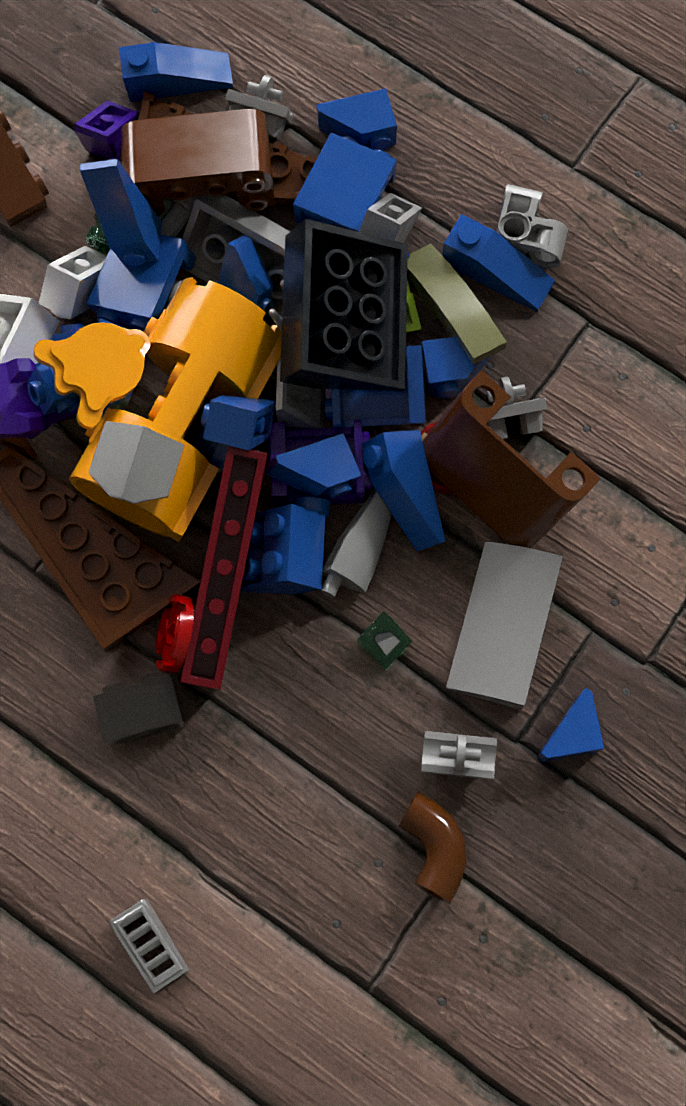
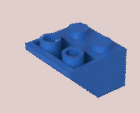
[240,504,325,594]

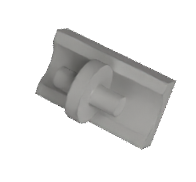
[225,75,295,141]
[487,376,547,439]
[421,731,497,780]

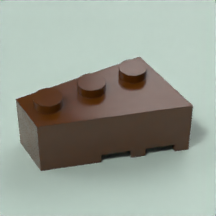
[0,109,49,227]

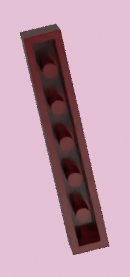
[181,445,267,690]

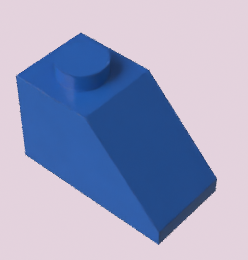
[316,88,397,151]
[218,235,274,321]
[422,337,491,399]
[201,395,276,451]
[264,433,362,499]

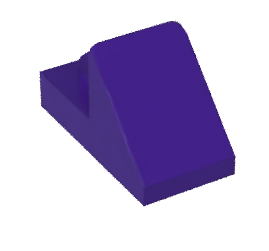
[74,100,139,161]

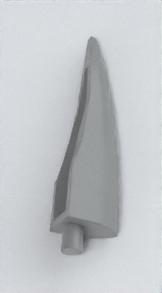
[321,488,392,598]

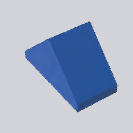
[536,688,604,762]

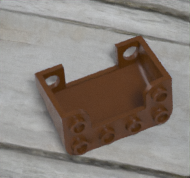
[122,109,276,217]
[423,370,601,548]

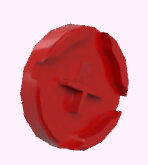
[155,594,194,674]

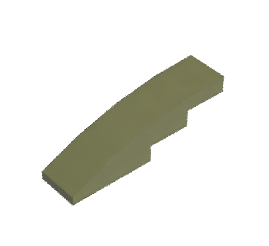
[407,244,507,365]

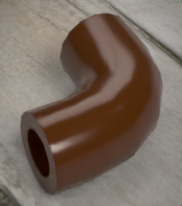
[398,792,467,904]

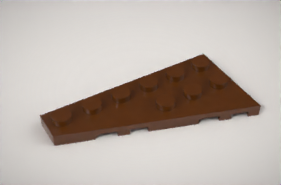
[0,446,201,652]

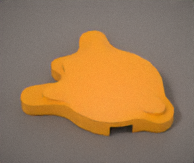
[33,322,150,429]

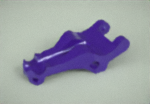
[0,358,78,439]

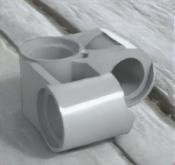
[497,184,568,268]

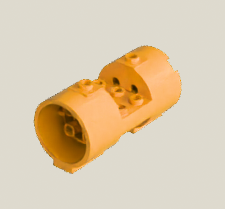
[69,277,282,542]

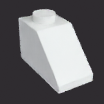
[39,246,107,320]

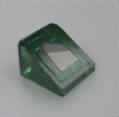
[357,611,412,670]

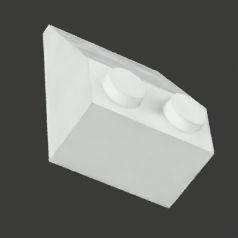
[0,294,60,364]

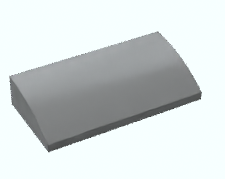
[446,542,563,710]

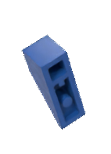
[119,42,233,102]
[80,159,162,266]
[442,214,555,312]
[361,430,445,551]

